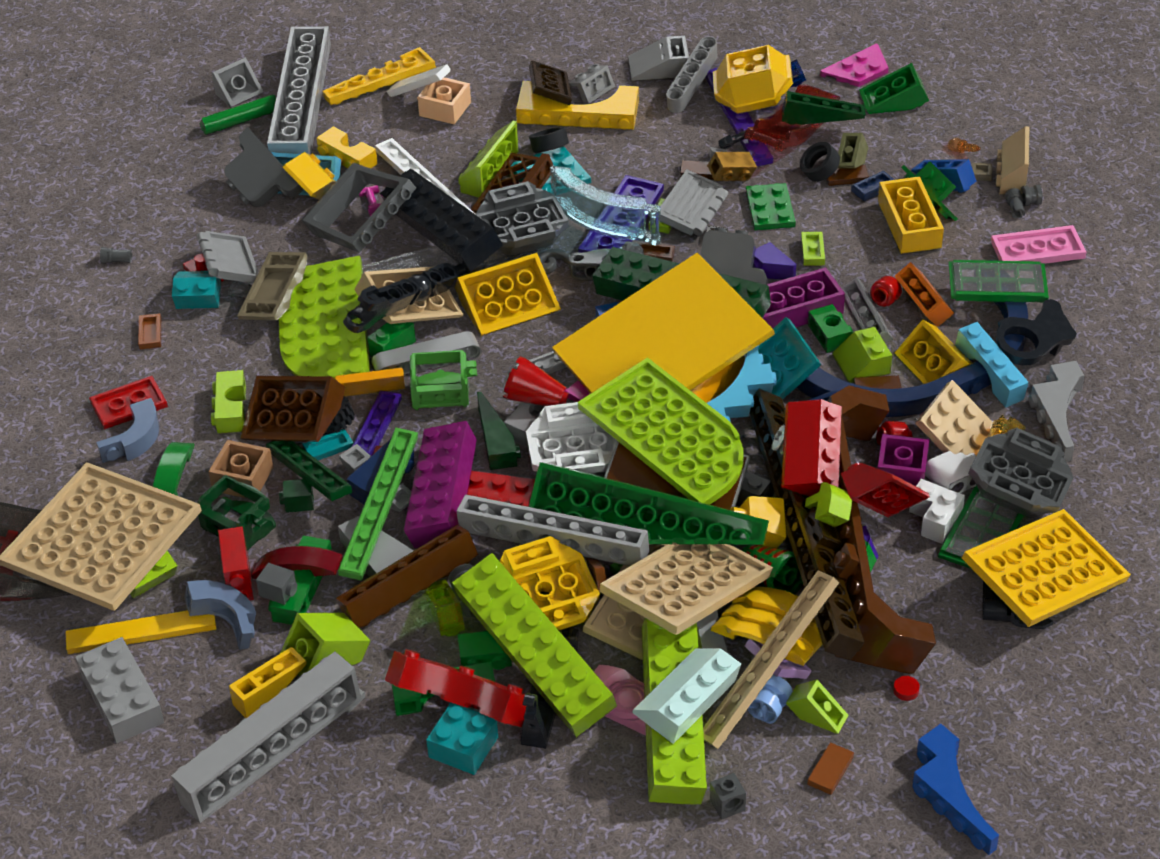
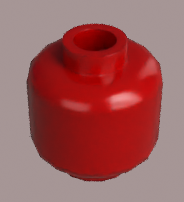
[870,276,902,307]
[876,421,912,446]

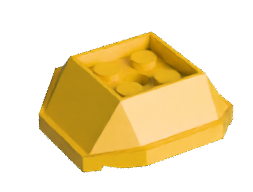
[713,45,793,114]
[500,536,600,630]

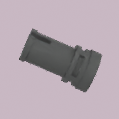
[1005,188,1025,218]
[100,247,132,264]

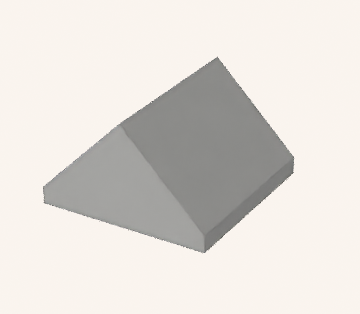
[212,57,264,107]

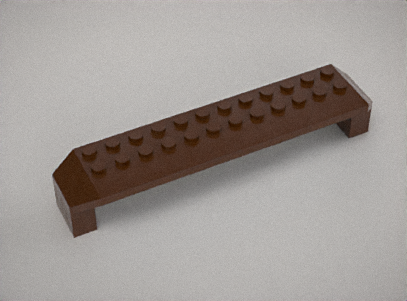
[828,385,936,674]

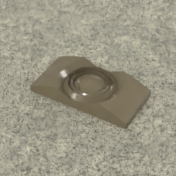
[237,252,307,320]

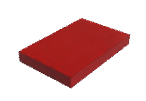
[89,376,168,430]

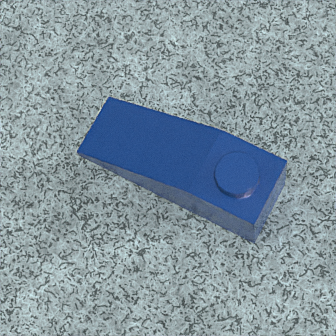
[911,159,976,193]

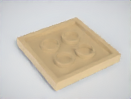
[915,380,999,456]

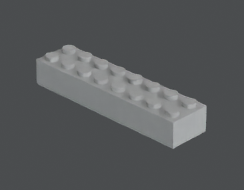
[171,652,361,823]

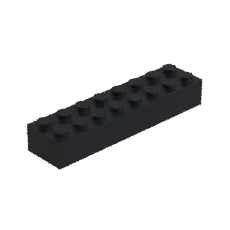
[379,168,503,272]

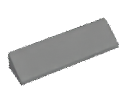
[841,277,894,342]

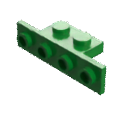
[901,161,958,221]

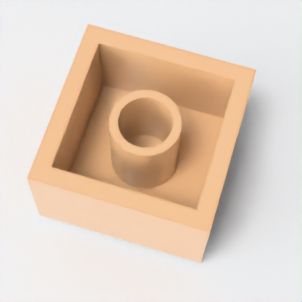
[417,78,471,125]

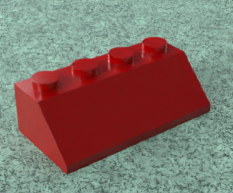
[781,399,842,497]
[841,463,930,518]

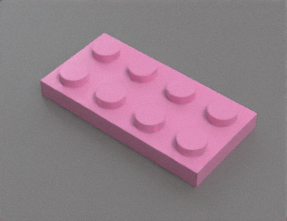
[991,225,1086,264]

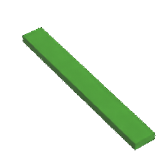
[338,428,418,581]

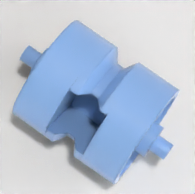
[748,675,793,724]

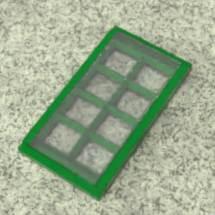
[948,260,1049,303]
[938,485,1025,569]

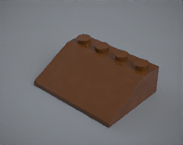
[241,376,345,442]

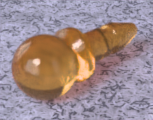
[948,138,981,154]

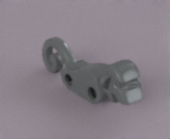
[538,241,644,281]

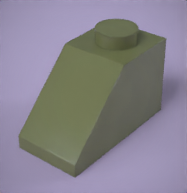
[838,133,869,168]

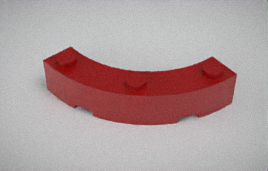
[385,649,526,727]

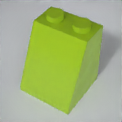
[280,613,371,676]

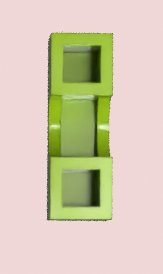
[211,370,246,434]

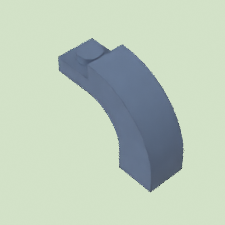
[96,398,159,463]
[184,580,256,650]

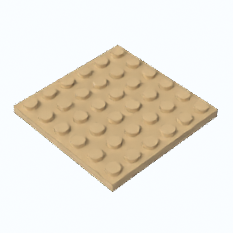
[0,462,202,611]

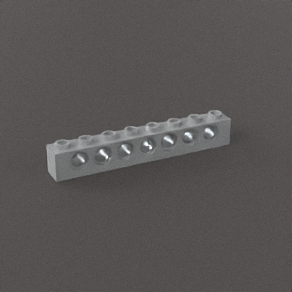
[457,494,649,566]

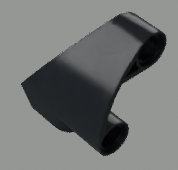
[982,581,1053,629]

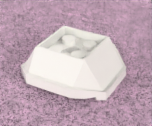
[526,402,617,476]

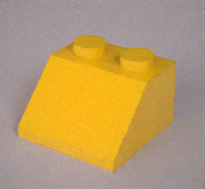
[283,152,336,200]

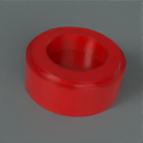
[893,676,920,701]

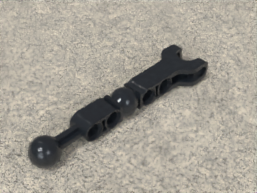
[343,262,485,333]

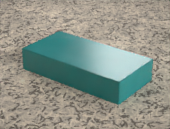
[303,429,353,461]

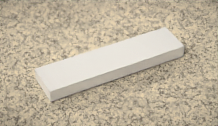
[386,64,451,97]

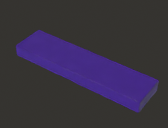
[352,390,402,456]

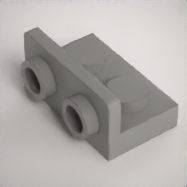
[569,64,615,104]

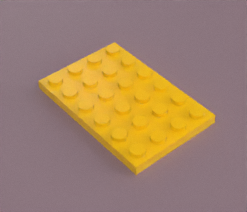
[962,509,1131,627]

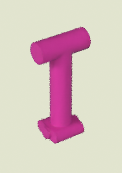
[359,185,381,216]

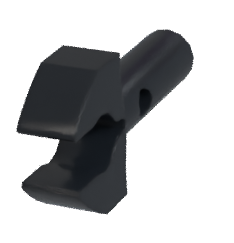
[718,128,756,149]

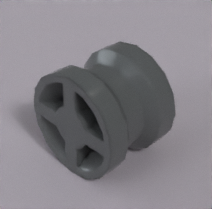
[1021,184,1043,206]

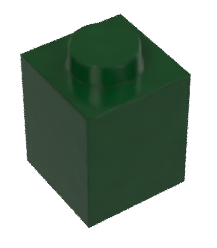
[279,479,314,513]

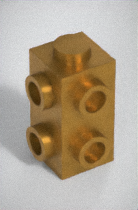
[707,152,757,181]

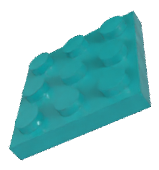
[511,146,591,196]
[744,317,822,400]

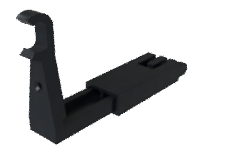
[520,628,579,749]

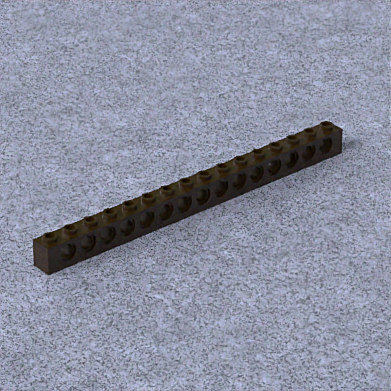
[749,389,865,660]

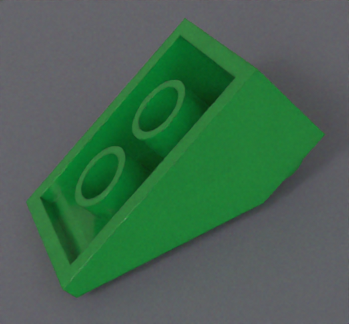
[859,63,930,114]

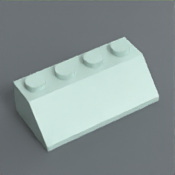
[632,648,741,744]

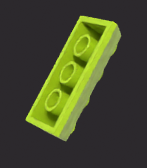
[458,121,518,198]

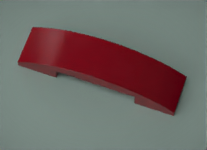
[251,546,343,579]

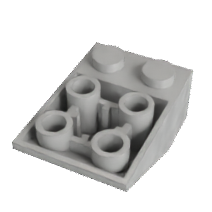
[628,35,689,81]

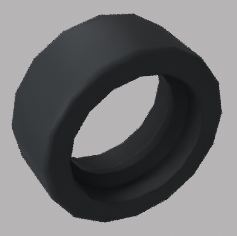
[529,126,569,153]
[799,142,840,182]

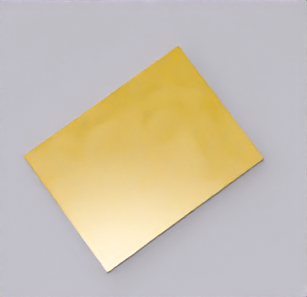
[552,253,775,394]

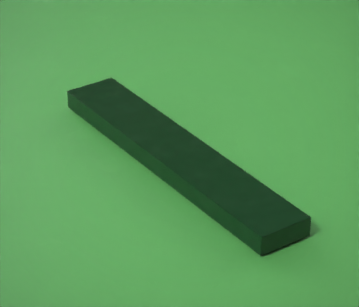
[266,441,352,501]

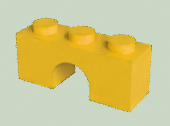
[316,126,378,169]

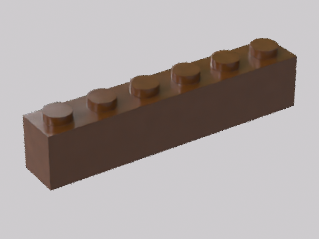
[336,525,478,628]

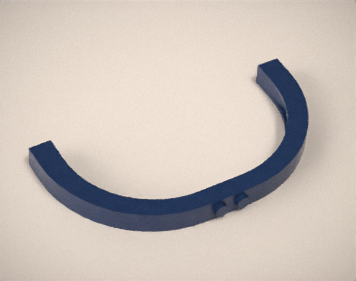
[797,260,1028,417]

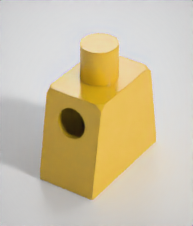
[730,496,786,548]

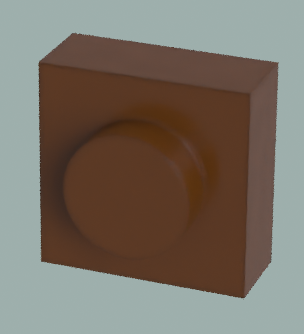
[833,543,860,580]

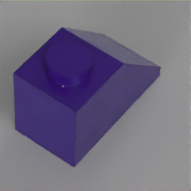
[753,242,797,280]

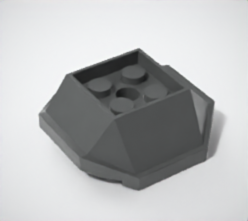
[475,181,569,256]
[968,428,1074,518]

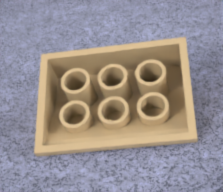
[354,266,464,324]

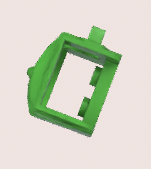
[410,350,477,411]

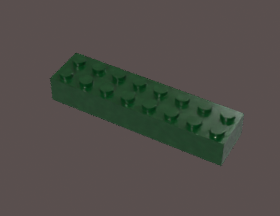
[592,247,771,318]

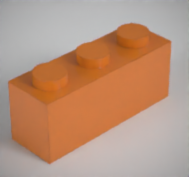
[895,262,954,326]

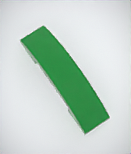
[153,442,195,496]

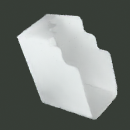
[925,451,976,493]

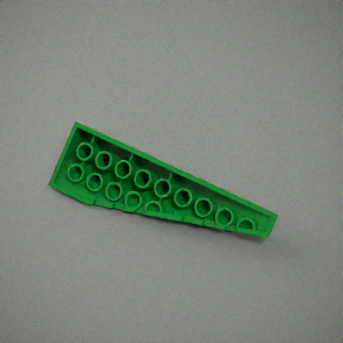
[529,462,769,545]

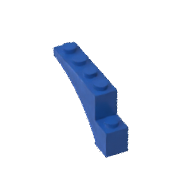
[912,724,999,855]

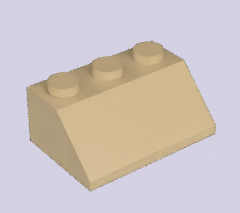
[996,126,1029,194]

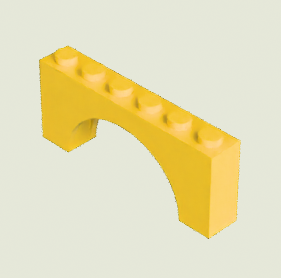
[516,81,639,130]

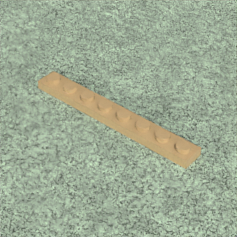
[703,570,839,749]

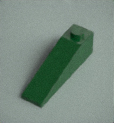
[781,91,866,125]
[477,392,521,470]

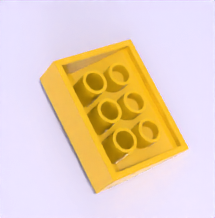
[455,253,561,336]

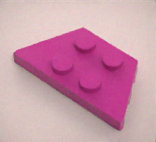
[820,43,889,87]

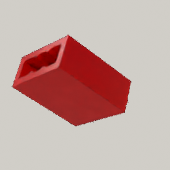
[218,526,254,601]

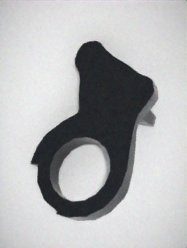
[994,299,1077,366]

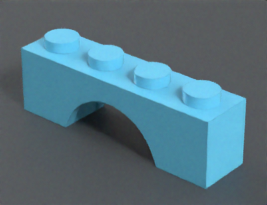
[955,322,1029,408]

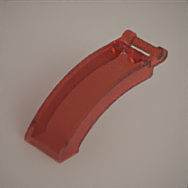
[745,84,840,152]

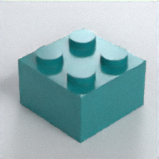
[426,703,498,775]

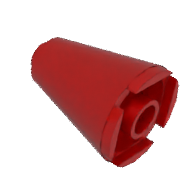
[503,356,569,406]

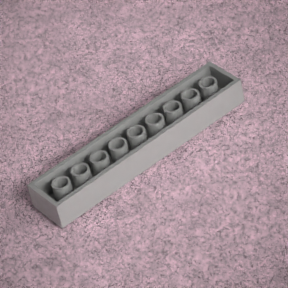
[267,26,331,155]

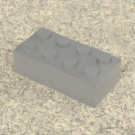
[75,637,164,744]

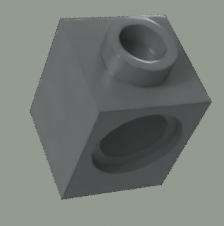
[710,773,746,820]

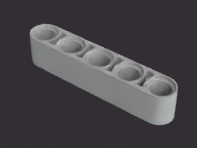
[666,36,718,113]
[371,331,481,376]

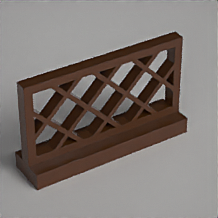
[471,153,555,214]

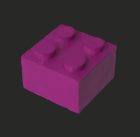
[878,434,929,486]

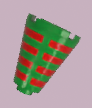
[742,545,803,594]

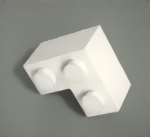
[909,479,965,544]

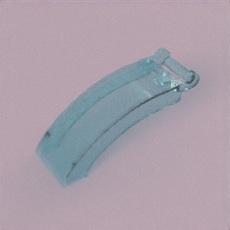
[550,166,661,245]

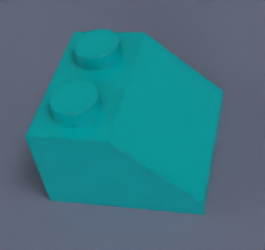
[172,271,221,309]

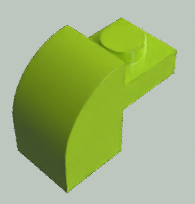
[805,482,852,527]

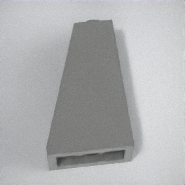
[338,516,414,577]

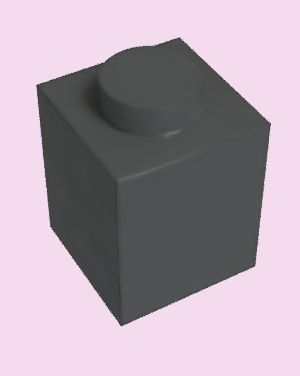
[256,563,297,605]

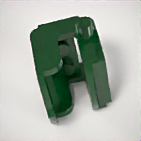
[198,475,276,551]

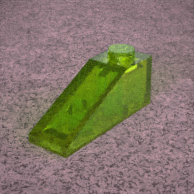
[424,579,465,636]

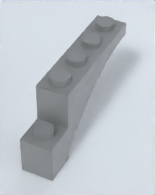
[1029,361,1084,462]

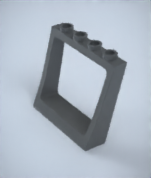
[302,163,416,253]

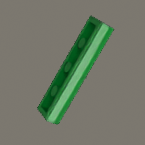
[199,95,276,135]

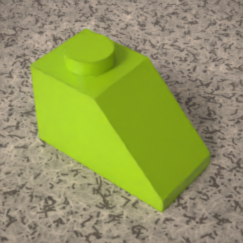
[786,679,849,734]

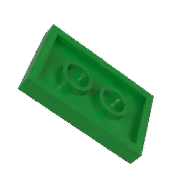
[746,183,796,230]

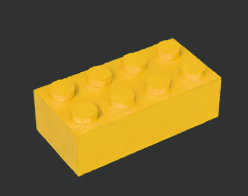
[878,177,944,254]

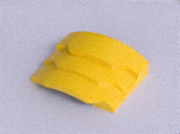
[711,587,822,666]

